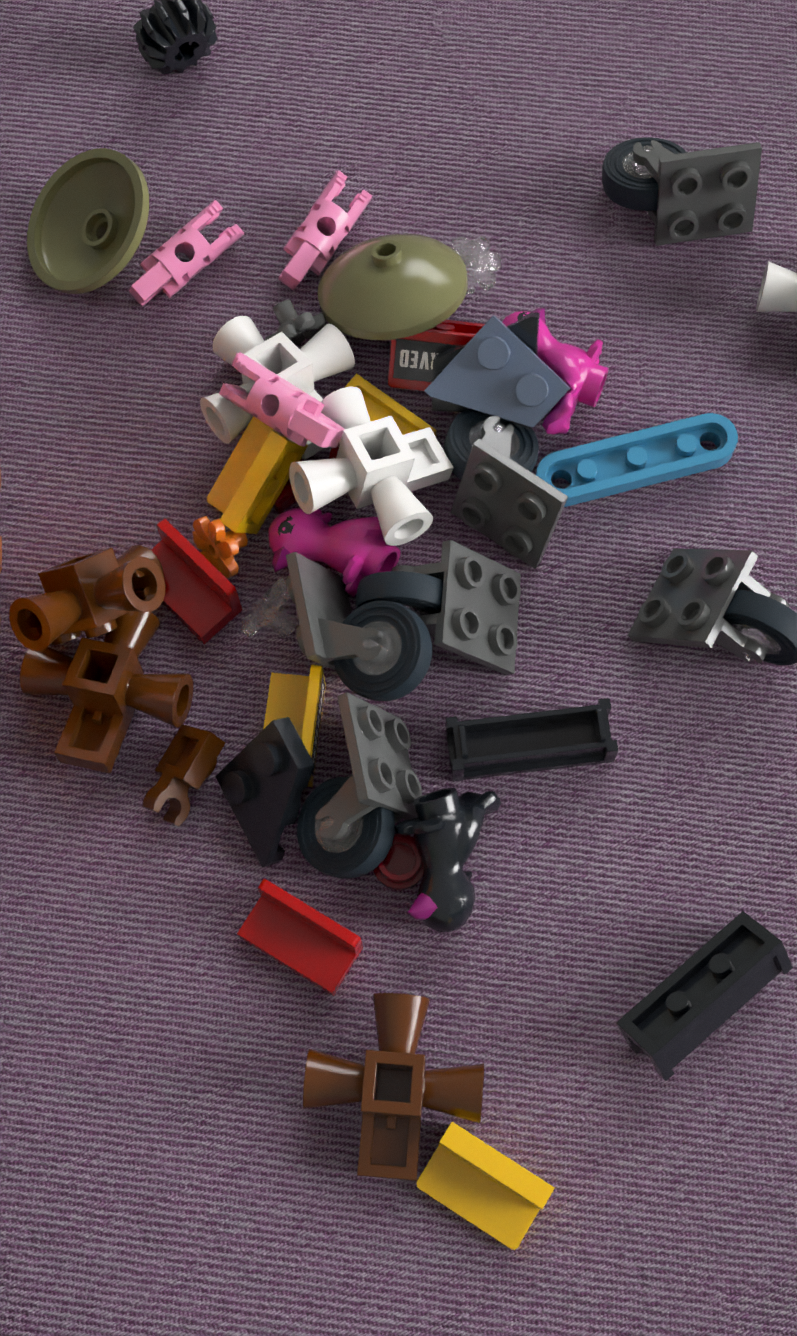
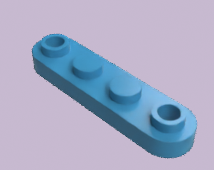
[536,413,738,507]

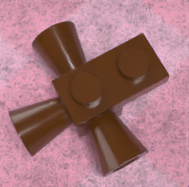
[9,545,165,651]
[20,611,193,774]
[303,993,484,1181]

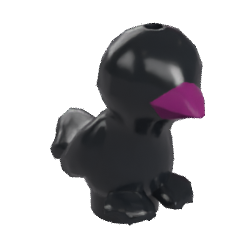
[394,788,502,932]

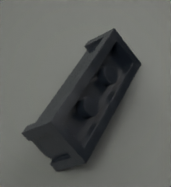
[446,698,618,781]
[616,911,793,1081]

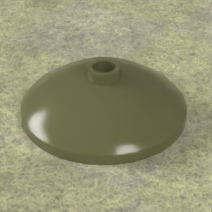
[27,148,149,294]
[317,233,468,340]

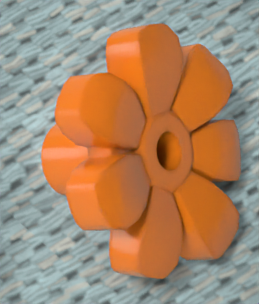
[192,516,248,579]

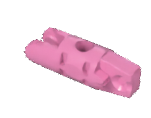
[278,170,372,290]
[129,200,244,307]
[219,352,345,448]

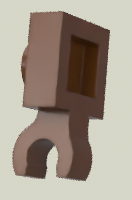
[142,725,225,827]

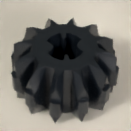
[133,0,218,75]

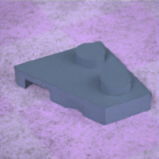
[424,315,571,428]

